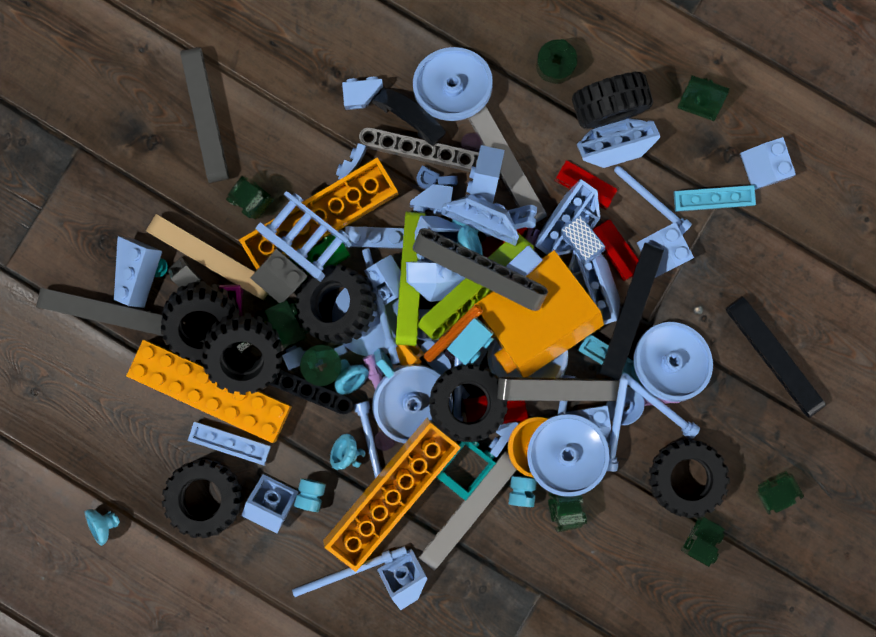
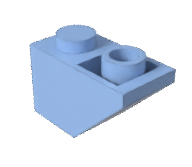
[342,77,383,110]
[410,184,453,216]
[364,255,401,305]

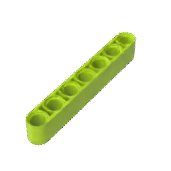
[396,211,426,346]
[418,233,534,340]

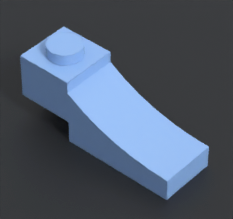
[282,345,348,370]

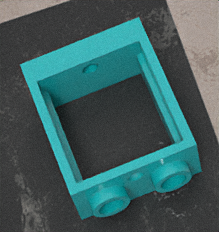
[436,441,496,501]

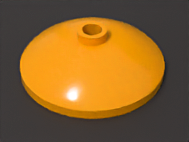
[508,417,548,478]

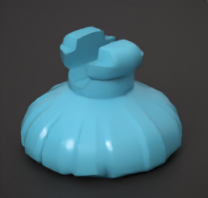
[456,225,483,255]
[334,359,369,395]
[330,433,366,470]
[85,509,120,546]

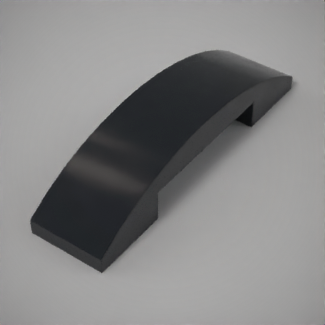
[372,88,446,146]

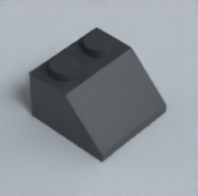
[250,248,308,304]

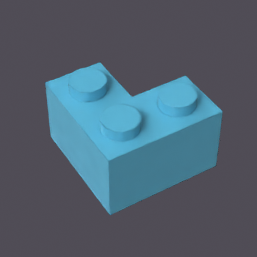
[447,317,494,365]

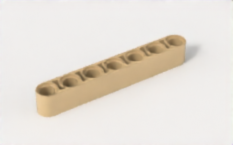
[146,214,268,301]

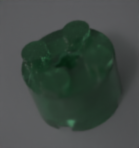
[536,39,577,84]
[226,175,274,220]
[300,344,342,386]
[756,471,804,515]
[548,492,587,533]

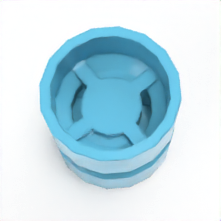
[508,476,537,507]
[294,478,326,512]

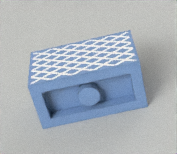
[561,215,605,265]

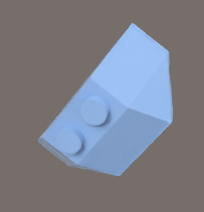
[577,119,660,168]
[534,179,600,255]
[441,194,519,246]
[568,250,620,325]
[406,260,465,302]

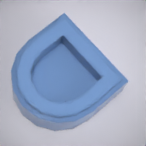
[416,165,440,189]
[438,176,458,187]

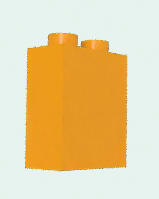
[474,250,604,377]

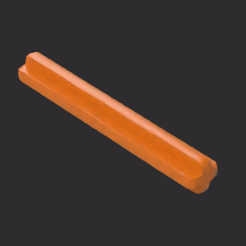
[423,304,483,363]

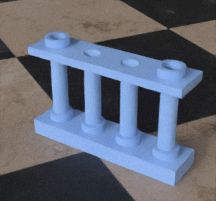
[255,191,351,282]

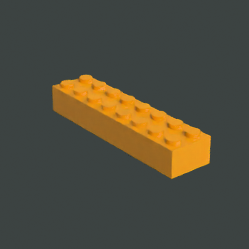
[239,157,399,270]
[126,340,292,443]
[323,418,461,572]

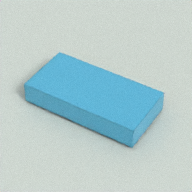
[374,348,394,379]

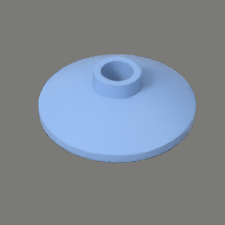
[606,387,645,425]

